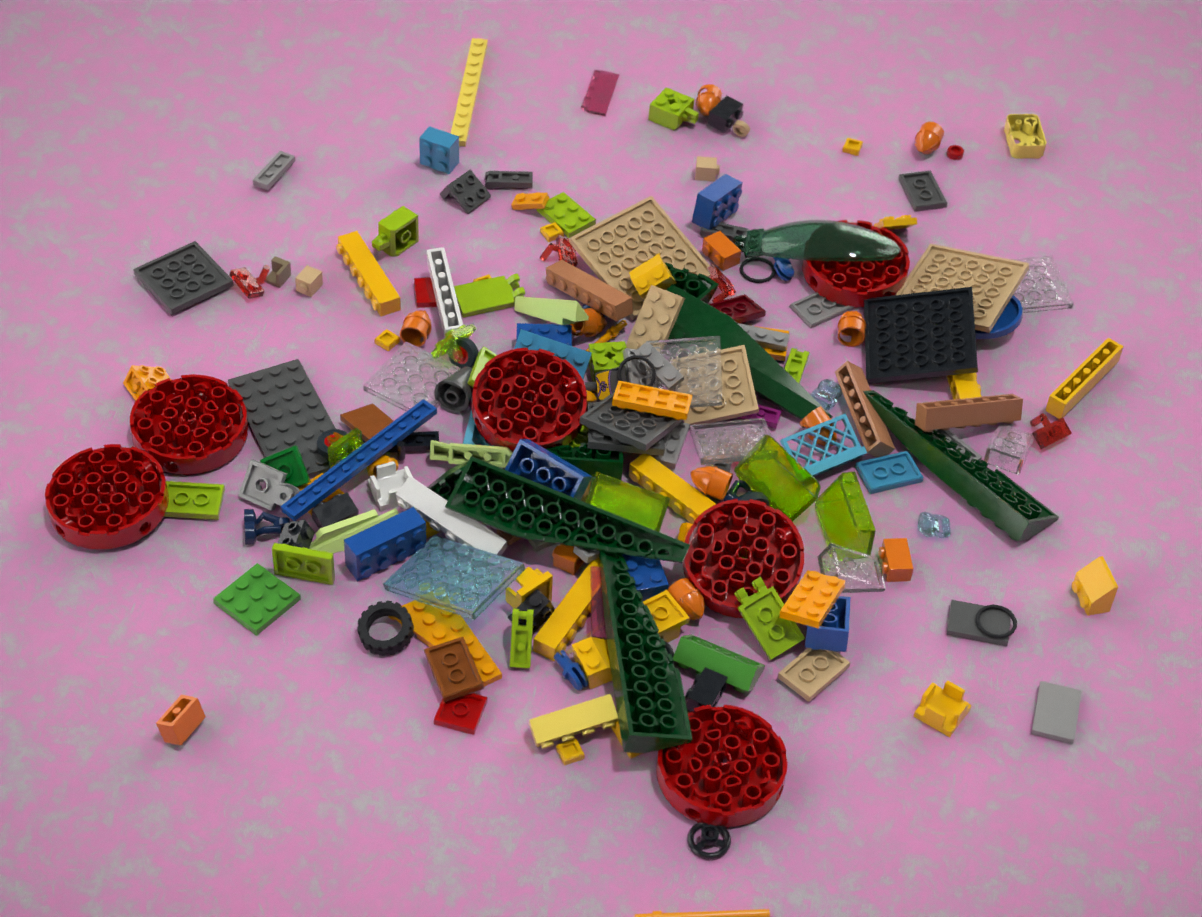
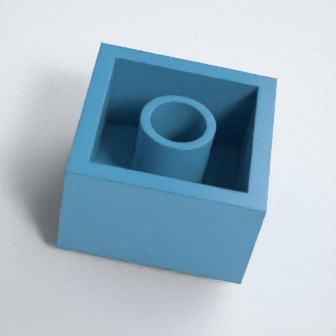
[419,126,459,174]

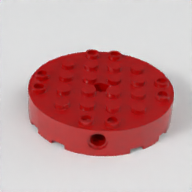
[802,220,910,307]
[472,348,587,452]
[130,374,248,475]
[45,444,169,550]
[683,499,804,618]
[656,705,788,827]

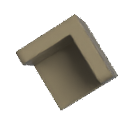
[265,256,291,288]

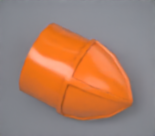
[696,84,722,116]
[915,122,944,154]
[568,308,607,337]
[399,310,432,347]
[837,311,866,347]
[799,406,837,446]
[690,466,733,501]
[667,578,705,620]

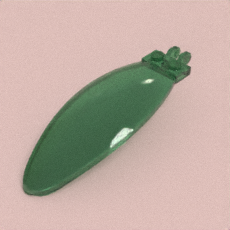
[733,220,901,261]

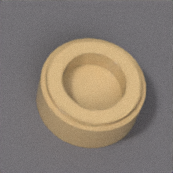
[733,120,750,137]

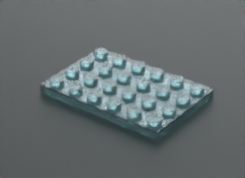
[383,535,525,620]

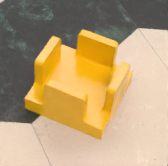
[505,567,553,609]
[643,590,690,643]
[913,681,972,737]

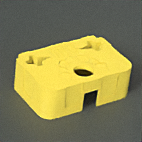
[1004,114,1046,159]

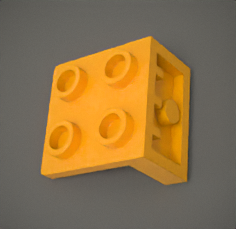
[123,365,172,401]

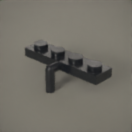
[362,431,439,460]

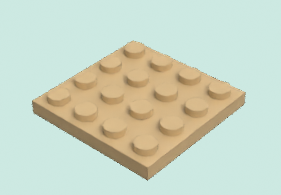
[672,345,759,427]

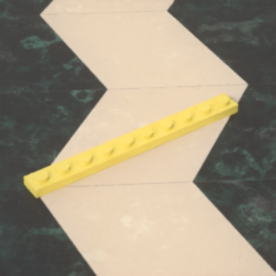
[450,38,488,147]

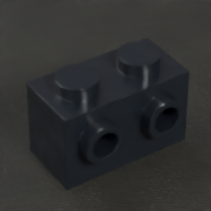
[707,96,743,133]
[312,492,359,529]
[278,519,315,549]
[507,589,555,634]
[685,667,728,712]

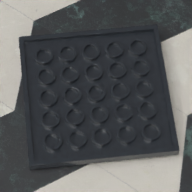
[864,287,978,384]

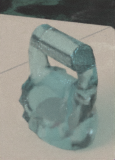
[811,379,843,410]
[918,512,951,538]

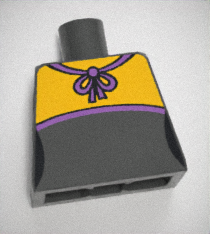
[585,366,626,400]

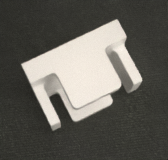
[367,461,413,512]

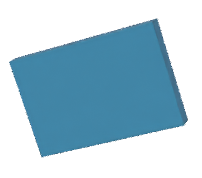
[855,451,924,494]

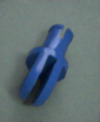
[771,248,794,281]
[554,650,588,690]

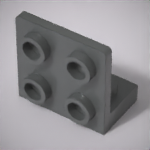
[440,169,491,213]

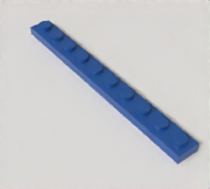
[281,399,437,521]

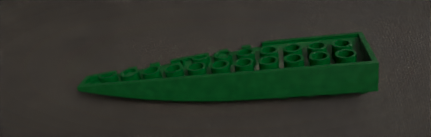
[666,284,832,420]
[863,390,1059,542]
[445,456,690,563]
[599,551,692,753]

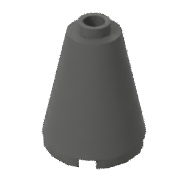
[434,367,473,414]

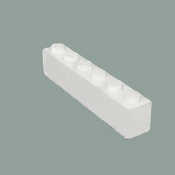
[427,247,464,344]
[396,476,507,565]

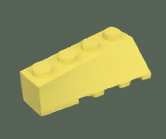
[529,694,618,749]

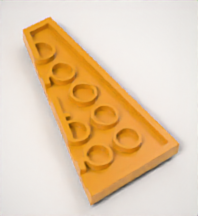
[388,588,502,687]

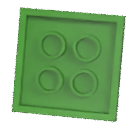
[213,563,301,636]

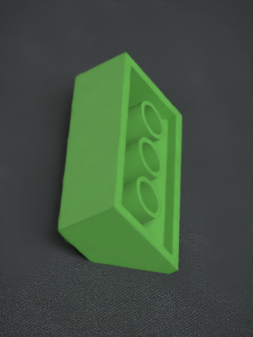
[673,634,766,693]

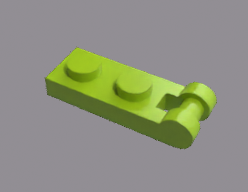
[784,348,810,384]
[510,609,534,668]

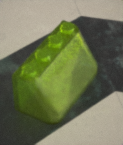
[734,434,821,522]
[815,471,876,559]
[585,472,670,532]

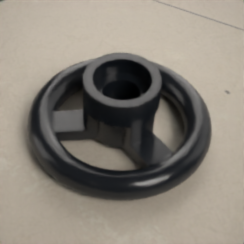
[687,822,731,859]

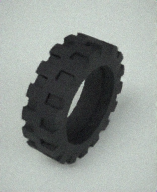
[357,601,414,656]

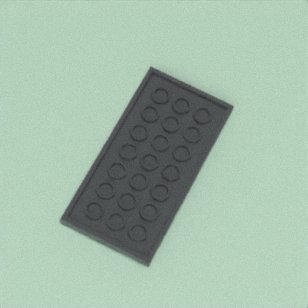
[228,359,349,479]

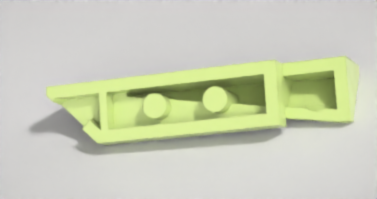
[514,296,589,325]
[430,440,513,468]
[309,508,399,553]

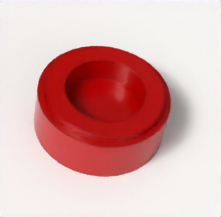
[947,145,964,160]

